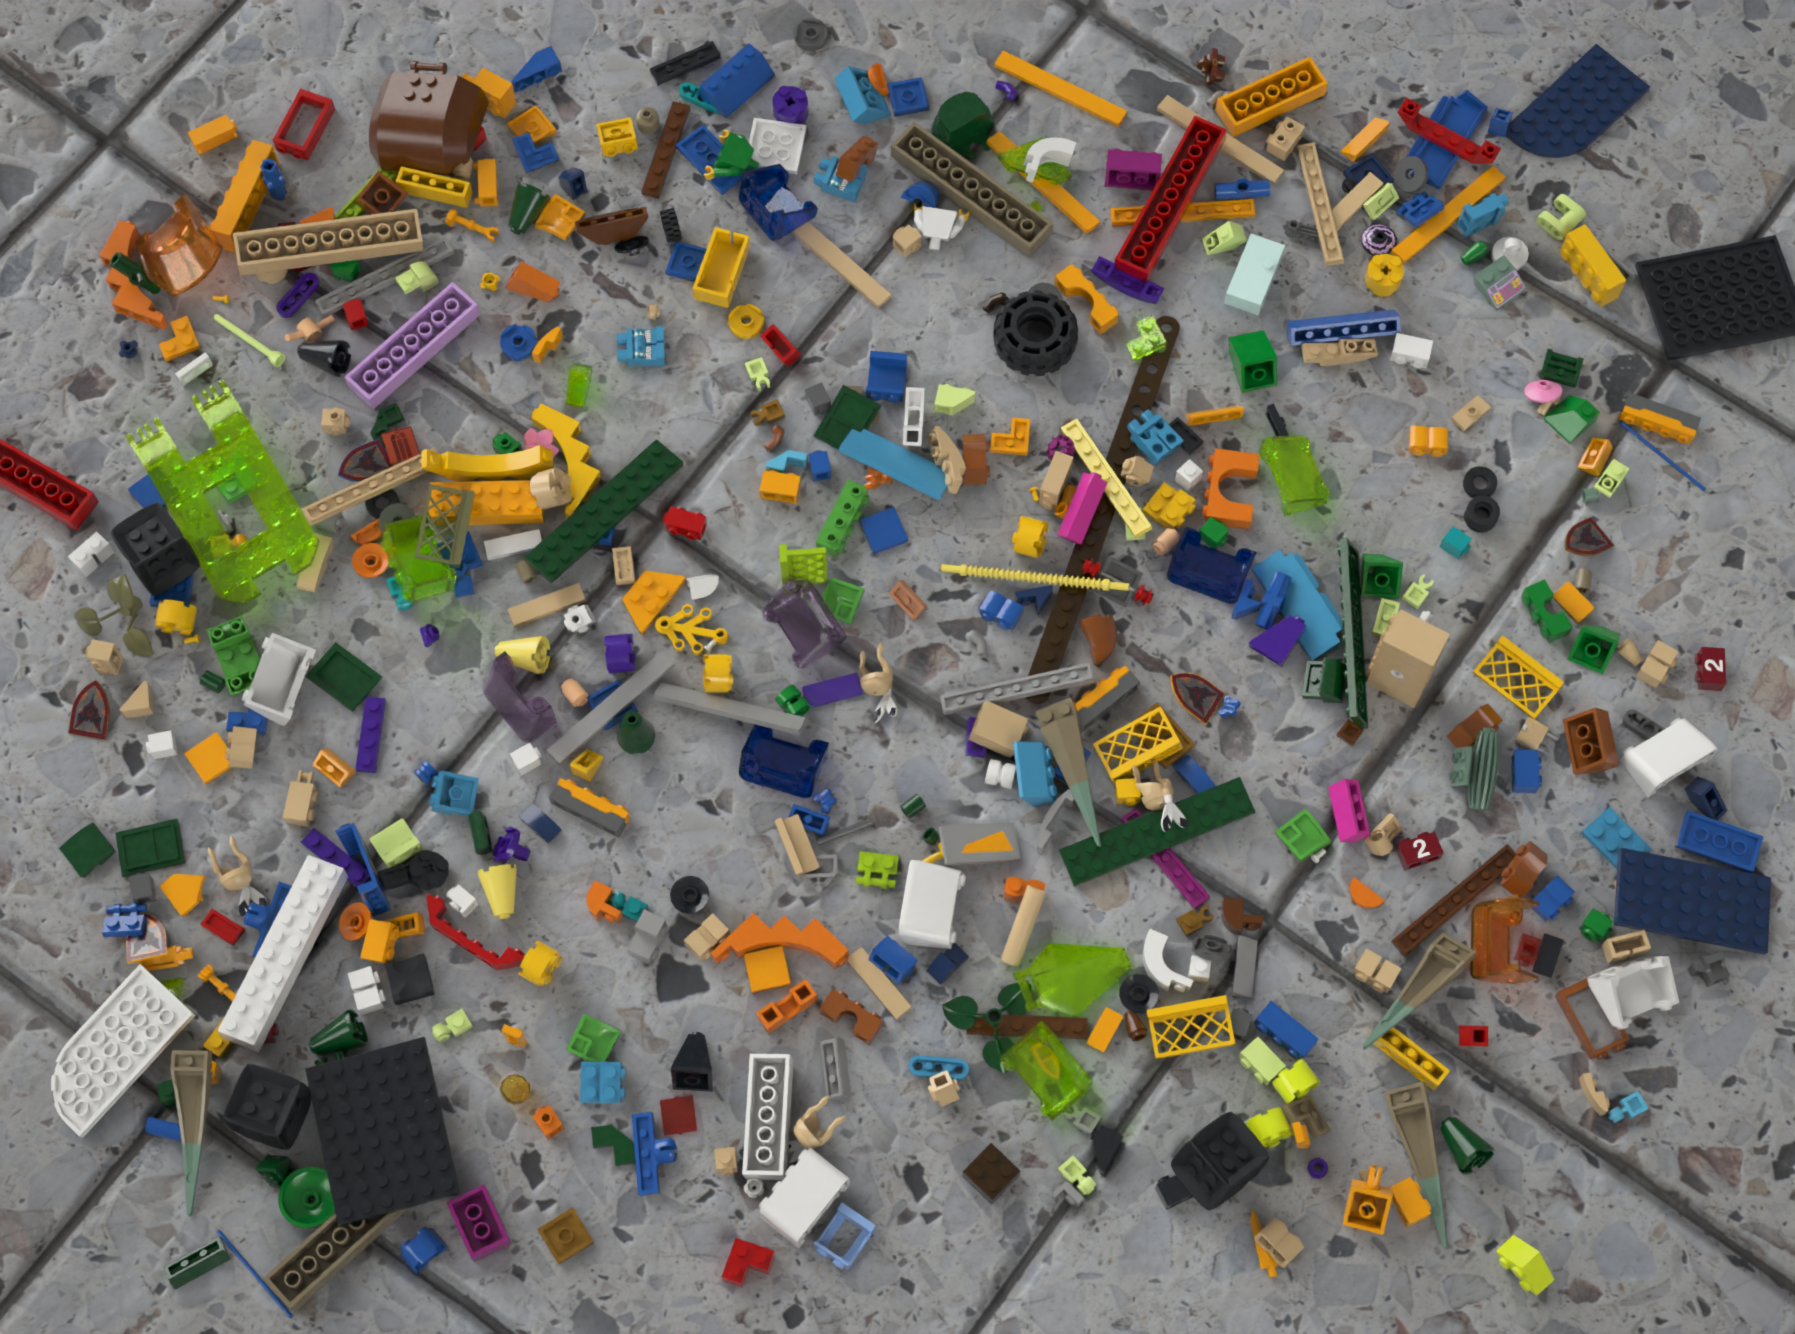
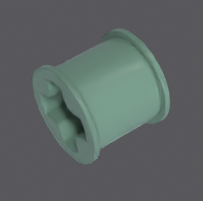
[1582,488,1599,503]

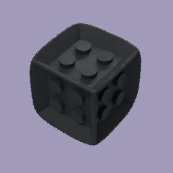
[111,502,200,596]
[223,1064,312,1150]
[1171,1112,1269,1211]

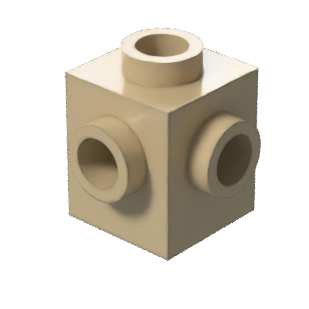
[321,407,351,435]

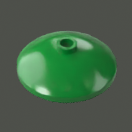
[278,1166,335,1229]

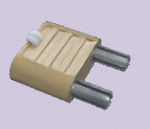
[1514,716,1560,757]

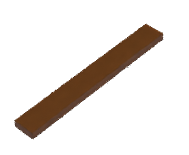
[1391,844,1517,957]

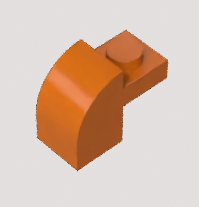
[586,880,623,923]

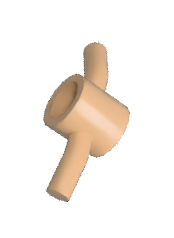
[285,314,335,341]

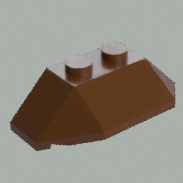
[575,207,649,245]

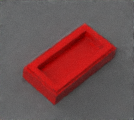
[200,908,245,946]

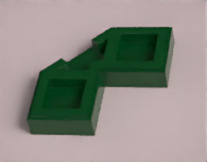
[370,403,405,448]
[591,1125,636,1166]

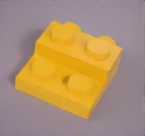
[596,117,638,157]
[1142,482,1196,529]

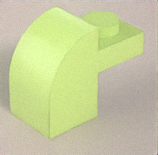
[395,261,439,295]

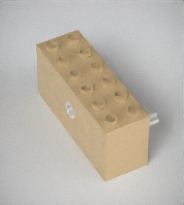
[1365,609,1450,708]

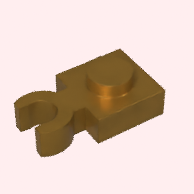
[750,399,785,426]
[1176,906,1214,937]

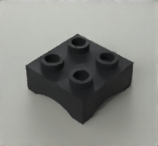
[385,953,435,1005]

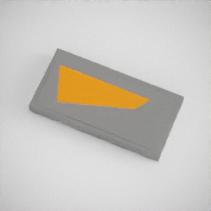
[939,822,1020,865]

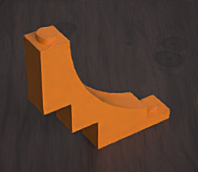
[99,220,168,330]
[710,913,849,969]

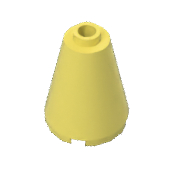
[494,636,550,674]
[477,864,517,920]

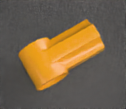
[1054,485,1077,520]

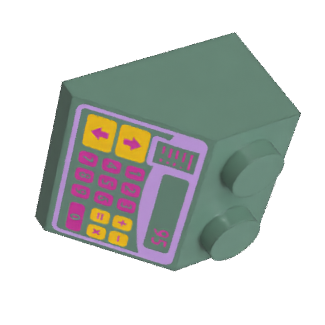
[1474,255,1526,311]

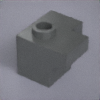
[1687,951,1730,987]

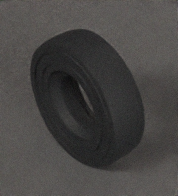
[1463,466,1497,498]
[365,489,400,519]

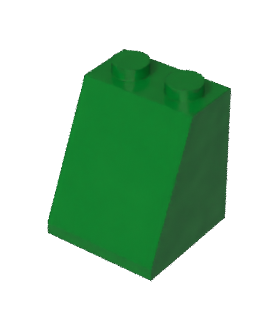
[1228,330,1277,393]

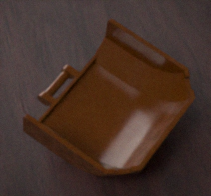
[369,61,489,175]

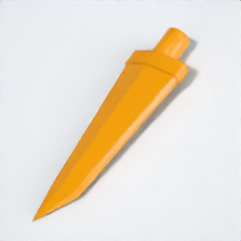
[1250,1208,1279,1278]

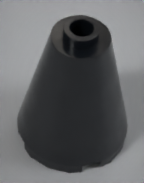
[297,340,351,377]

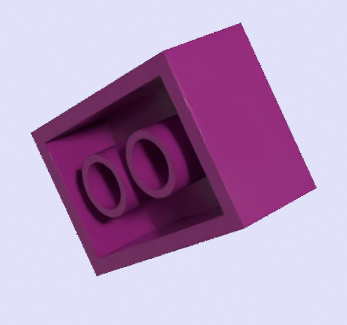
[1104,149,1162,191]
[446,1184,512,1263]

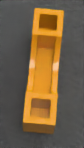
[1054,264,1119,335]

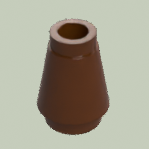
[1124,1010,1147,1041]

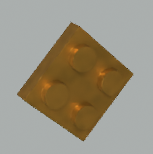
[537,1207,594,1265]

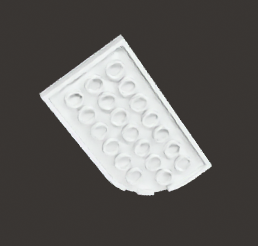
[51,964,196,1138]

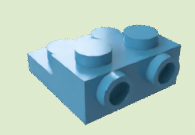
[429,770,479,817]
[580,1062,626,1103]

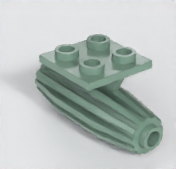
[1449,727,1499,811]

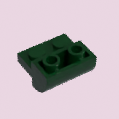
[1302,658,1347,703]

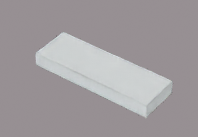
[484,529,542,560]

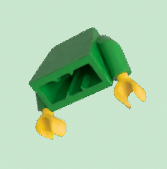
[703,130,760,180]

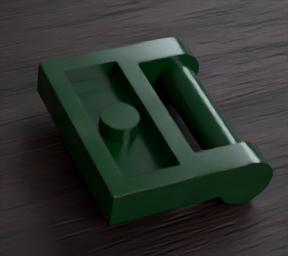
[1539,348,1584,388]

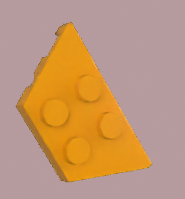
[622,571,686,635]

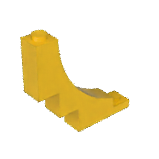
[531,403,601,519]
[422,445,553,482]

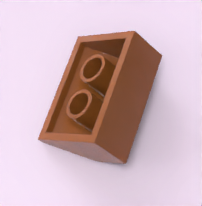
[1563,707,1619,775]

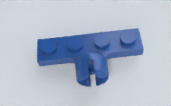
[244,882,292,958]
[632,1112,677,1196]

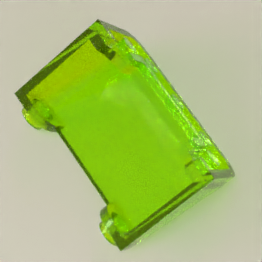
[1259,435,1330,517]
[1000,1021,1093,1121]

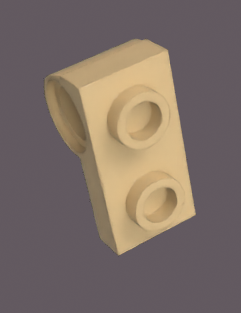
[1364,813,1403,856]

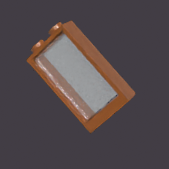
[1555,978,1630,1060]

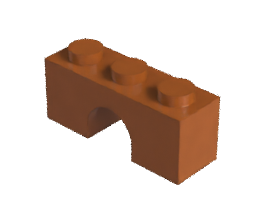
[836,136,879,182]
[819,989,883,1046]

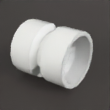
[985,759,1016,789]

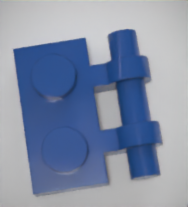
[1396,191,1444,228]
[102,903,147,937]

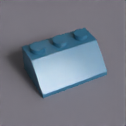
[835,66,891,124]
[1013,742,1057,807]

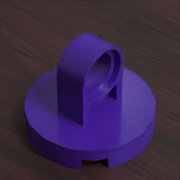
[492,826,531,865]

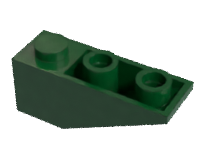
[255,1155,292,1187]

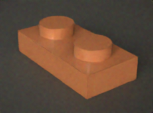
[889,580,928,621]

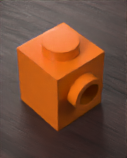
[532,1105,565,1140]

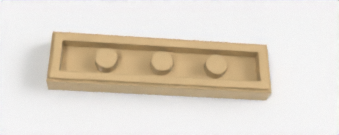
[1332,172,1384,231]
[507,583,586,628]
[847,947,912,1020]

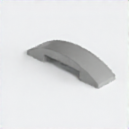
[1038,789,1076,855]

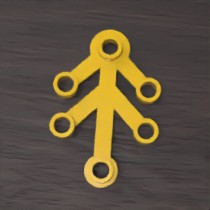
[655,604,728,655]

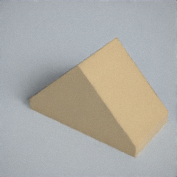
[119,680,154,718]

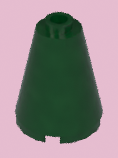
[508,182,551,235]
[617,711,655,754]
[309,1009,368,1056]
[1440,1117,1495,1175]

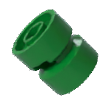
[775,685,811,717]

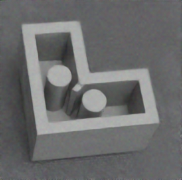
[627,909,670,965]

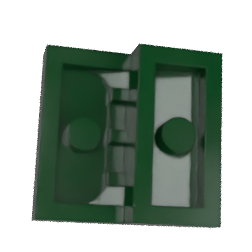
[59,823,116,878]

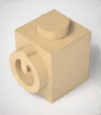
[892,225,921,258]
[1121,456,1154,487]
[927,1070,960,1107]

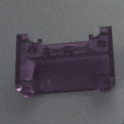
[760,580,847,669]
[483,651,557,742]

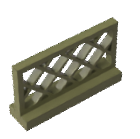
[414,484,475,568]

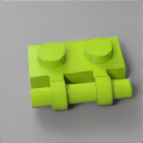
[856,851,899,889]

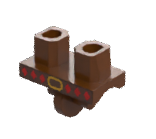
[1196,48,1225,85]

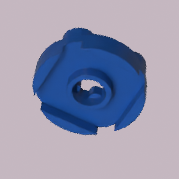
[500,324,537,362]

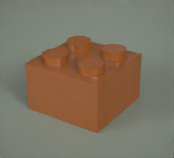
[354,171,407,215]

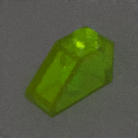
[566,363,593,407]

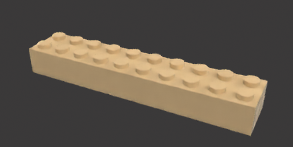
[233,209,423,276]

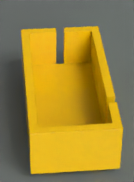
[1560,224,1627,307]
[692,227,751,308]

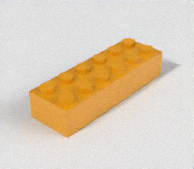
[1215,56,1328,137]
[210,140,280,253]
[428,480,545,526]

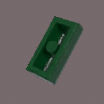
[468,811,493,855]

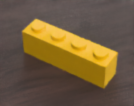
[396,166,473,208]

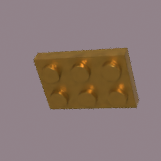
[1130,702,1195,770]

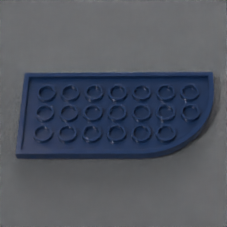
[1506,44,1650,158]

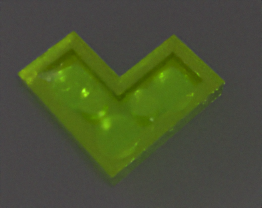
[1126,315,1167,361]

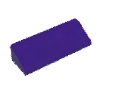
[802,673,863,708]

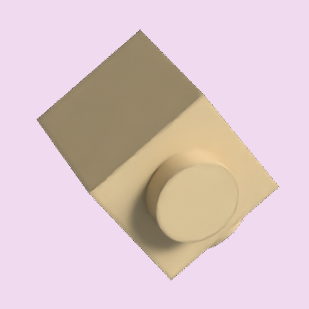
[714,1147,738,1176]

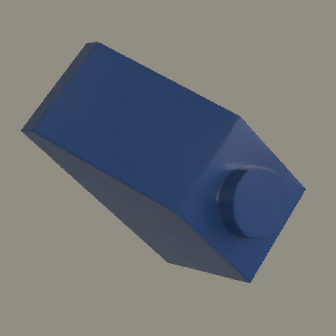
[558,167,587,200]
[1685,776,1728,820]

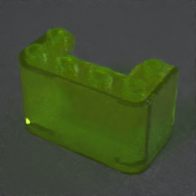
[381,512,457,603]

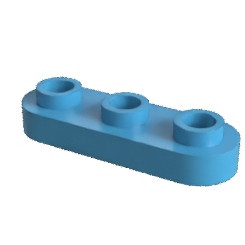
[909,1055,969,1081]

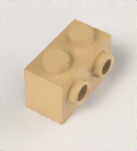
[1266,116,1305,162]
[86,639,123,675]

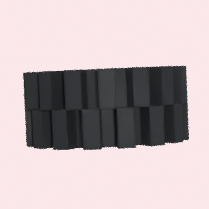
[660,208,682,243]

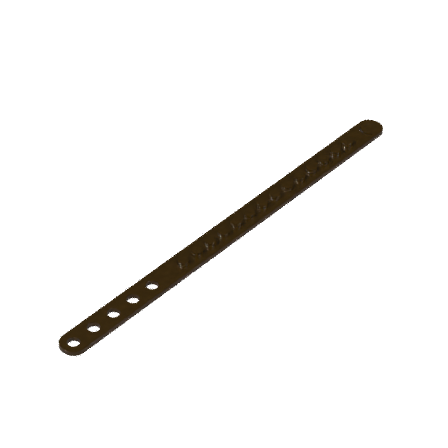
[1026,316,1180,704]

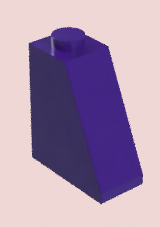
[1249,616,1306,667]

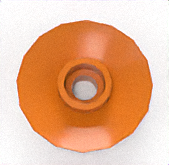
[352,543,390,578]
[339,902,372,941]

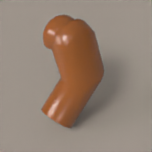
[764,425,785,453]

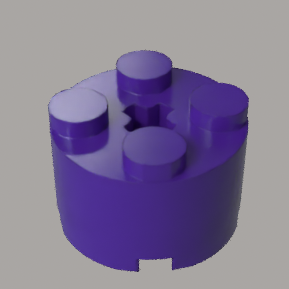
[772,86,809,124]
[604,633,636,674]

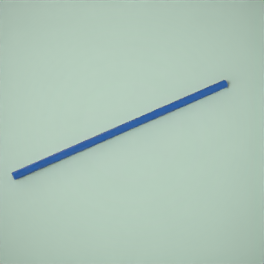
[1621,422,1706,491]
[216,1229,293,1318]

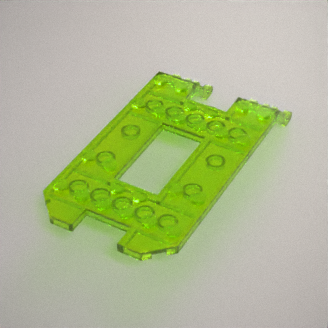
[125,379,320,604]

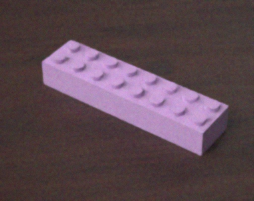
[344,282,481,409]

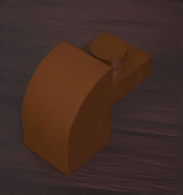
[1221,898,1263,935]

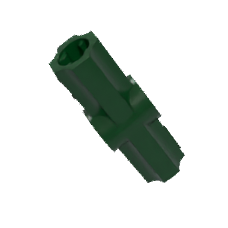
[110,252,164,295]

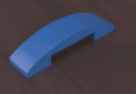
[1172,755,1216,794]

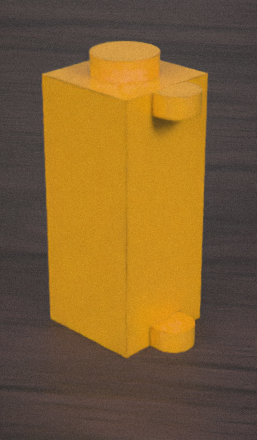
[188,114,238,155]
[473,158,499,207]

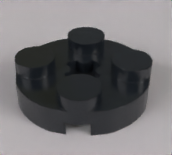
[408,850,449,890]

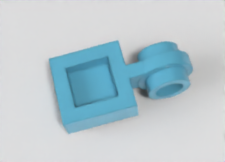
[1608,1091,1649,1123]

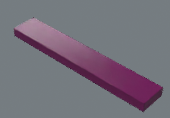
[1121,807,1210,910]

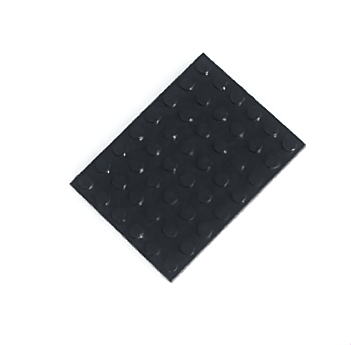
[1635,235,1795,361]
[305,1036,461,1227]

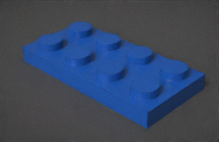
[676,124,749,195]
[1675,810,1764,873]

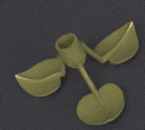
[74,574,155,656]

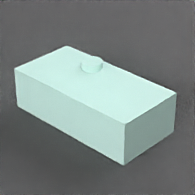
[1224,234,1285,316]

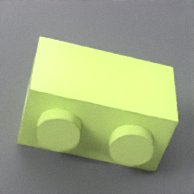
[1239,1037,1286,1086]

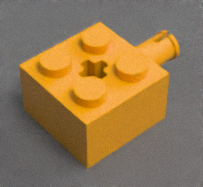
[462,68,517,119]
[1342,1165,1393,1235]

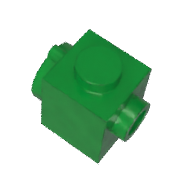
[1579,908,1614,942]

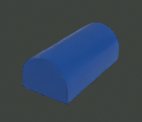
[788,804,830,836]
[145,1117,181,1142]

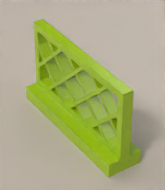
[779,544,828,592]

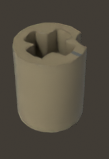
[515,560,538,585]
[1574,569,1592,594]

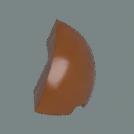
[1080,614,1117,666]

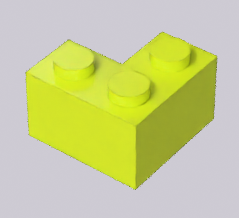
[1496,1235,1555,1296]

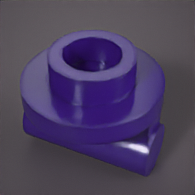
[420,624,439,647]

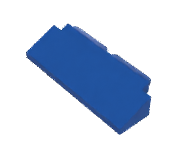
[1406,90,1488,189]

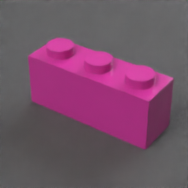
[1328,779,1370,843]

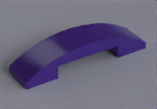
[1091,256,1164,304]

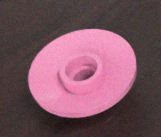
[1524,380,1562,403]

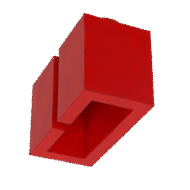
[760,324,802,366]

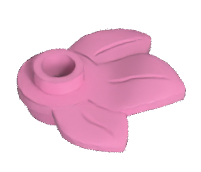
[524,428,559,457]

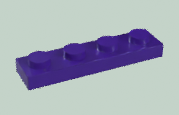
[355,697,386,773]
[301,828,371,889]

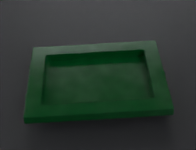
[813,385,881,450]
[305,642,383,712]
[115,819,185,877]

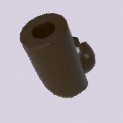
[983,292,1009,313]

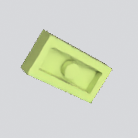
[1363,183,1399,220]
[1372,598,1400,637]

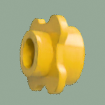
[480,273,500,291]

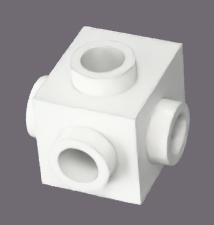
[564,605,596,634]

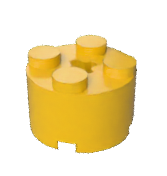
[1365,254,1404,297]
[1012,516,1049,559]
[155,600,198,636]
[703,654,733,693]
[518,940,563,987]

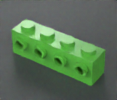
[816,480,870,558]

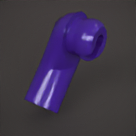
[995,80,1017,101]

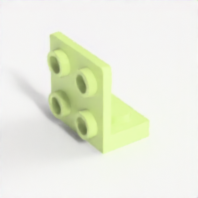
[370,819,423,868]

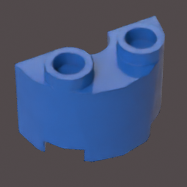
[901,181,940,208]
[400,1226,448,1274]

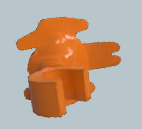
[865,466,892,490]

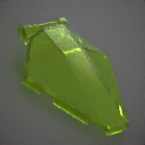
[1013,943,1131,1017]

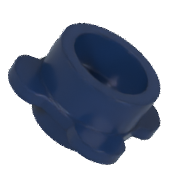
[119,340,138,358]

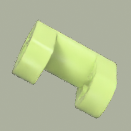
[1536,194,1586,240]

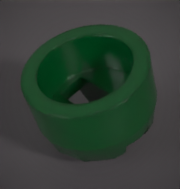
[922,828,939,845]

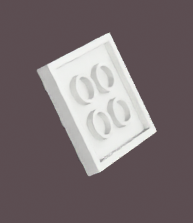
[749,118,807,175]

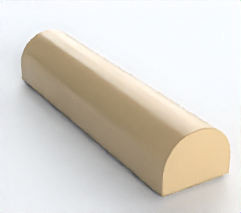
[1000,885,1046,967]

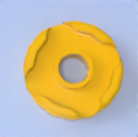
[728,304,764,339]

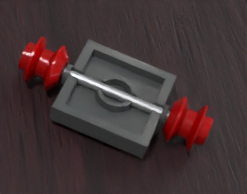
[1081,556,1154,607]

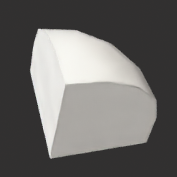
[686,575,719,600]

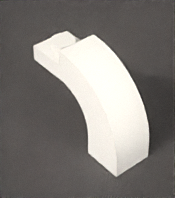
[1023,138,1076,183]
[903,387,925,446]
[1142,929,1193,992]

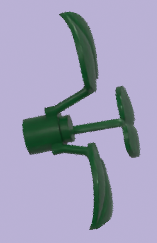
[942,983,1032,1073]

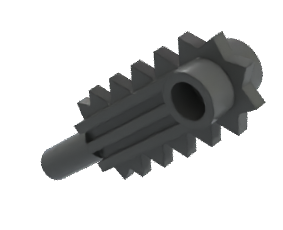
[1283,220,1346,244]

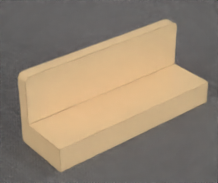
[774,814,820,877]

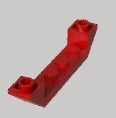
[1397,97,1501,164]
[426,893,525,971]

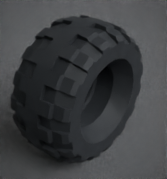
[993,290,1078,377]

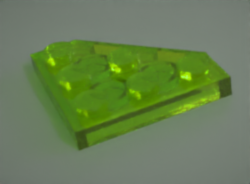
[998,137,1072,185]

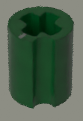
[199,670,226,693]
[900,794,926,819]

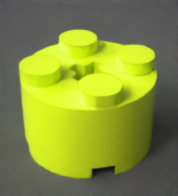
[1272,1059,1321,1104]
[1245,1107,1294,1148]

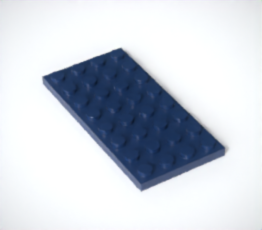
[1614,848,1771,955]

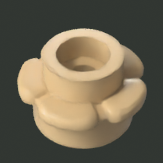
[647,303,660,321]

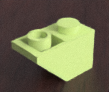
[1202,221,1247,255]
[934,384,975,415]
[1594,459,1630,498]

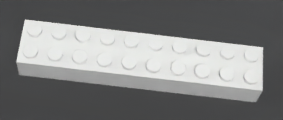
[218,855,348,1053]

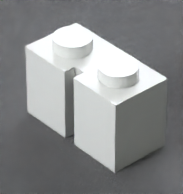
[1390,333,1433,368]
[68,531,114,577]
[347,966,386,1015]

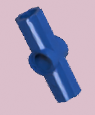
[260,159,287,201]
[1214,178,1270,200]
[1255,572,1292,630]

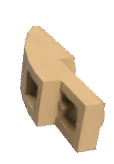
[1301,339,1378,366]
[928,426,966,494]

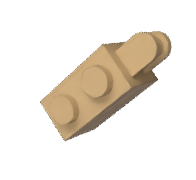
[283,770,319,827]

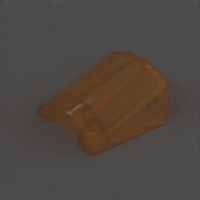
[135,193,223,297]

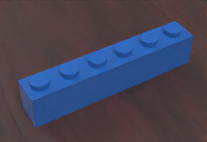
[1287,309,1401,346]

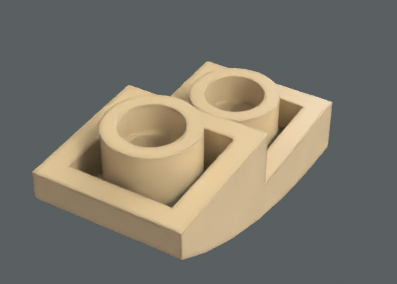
[1579,1072,1610,1116]

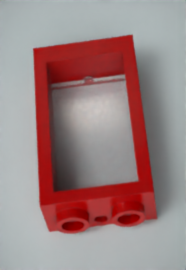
[273,88,335,161]

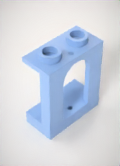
[814,1202,876,1270]

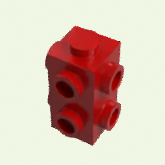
[663,506,707,540]

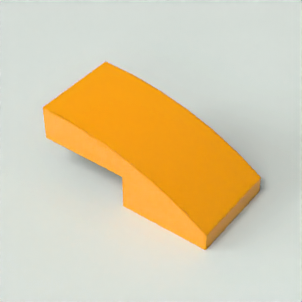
[532,326,563,364]
[1086,1006,1124,1053]
[1292,1122,1310,1149]

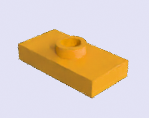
[501,1024,527,1048]

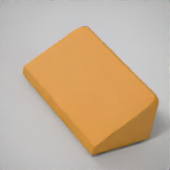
[1578,437,1613,477]
[1553,581,1595,624]
[312,748,356,788]

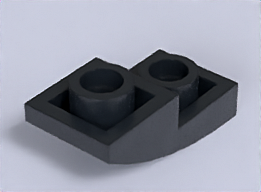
[1532,933,1564,978]

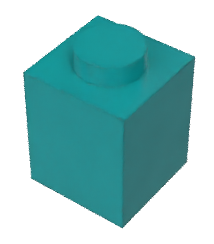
[1440,526,1472,559]

